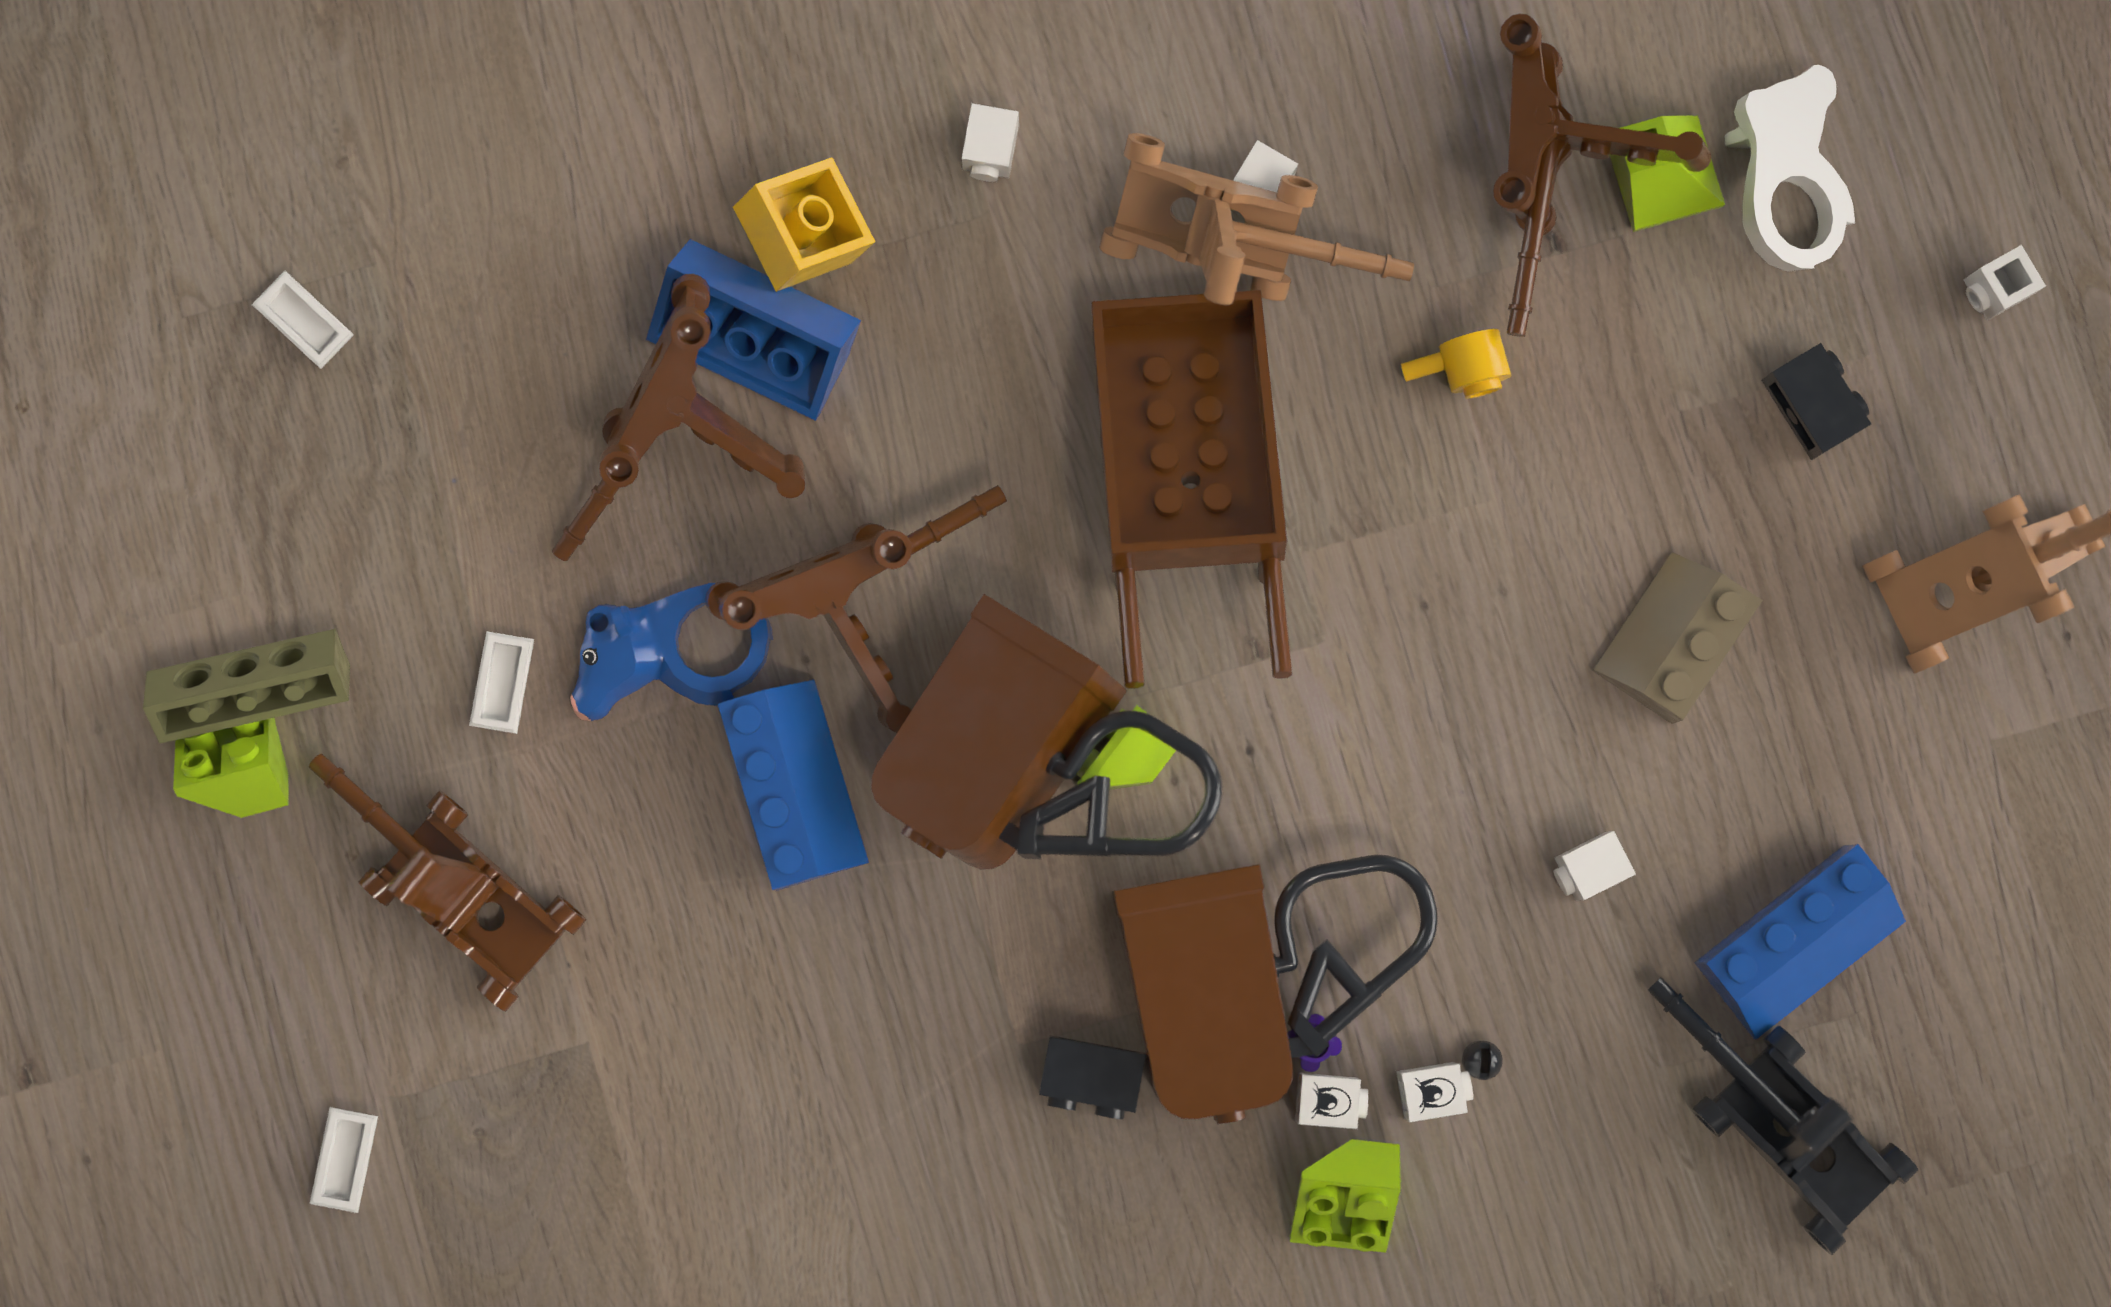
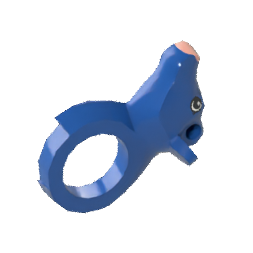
[570,583,773,721]

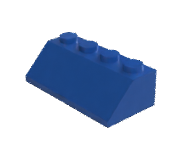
[646,239,861,421]
[718,680,869,891]
[1694,844,1906,1039]

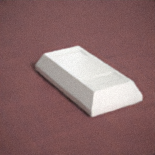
[252,271,354,369]
[469,631,534,734]
[310,1107,378,1213]

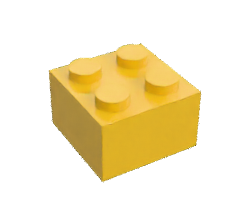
[733,158,875,292]

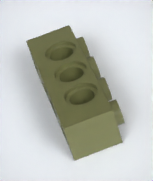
[143,628,350,744]

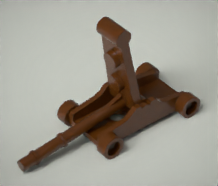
[1493,13,1711,337]
[552,274,805,561]
[705,485,1007,733]
[309,754,587,1012]

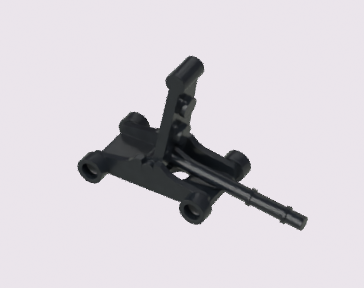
[1648,977,1919,1255]

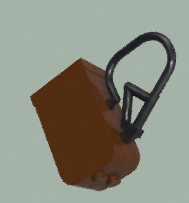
[871,594,1222,870]
[1112,855,1438,1124]

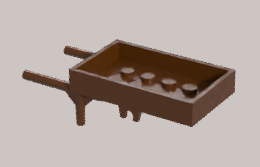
[1091,290,1292,689]

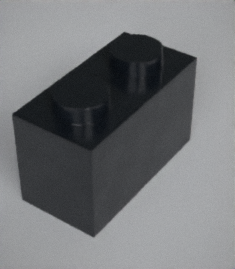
[1761,343,1871,460]
[1039,1035,1146,1120]

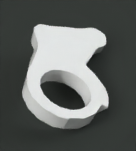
[1725,65,1855,271]

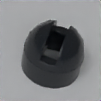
[1462,1041,1503,1080]

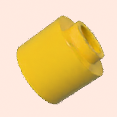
[1401,329,1512,399]

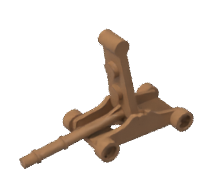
[1099,133,1414,305]
[1862,494,2111,674]

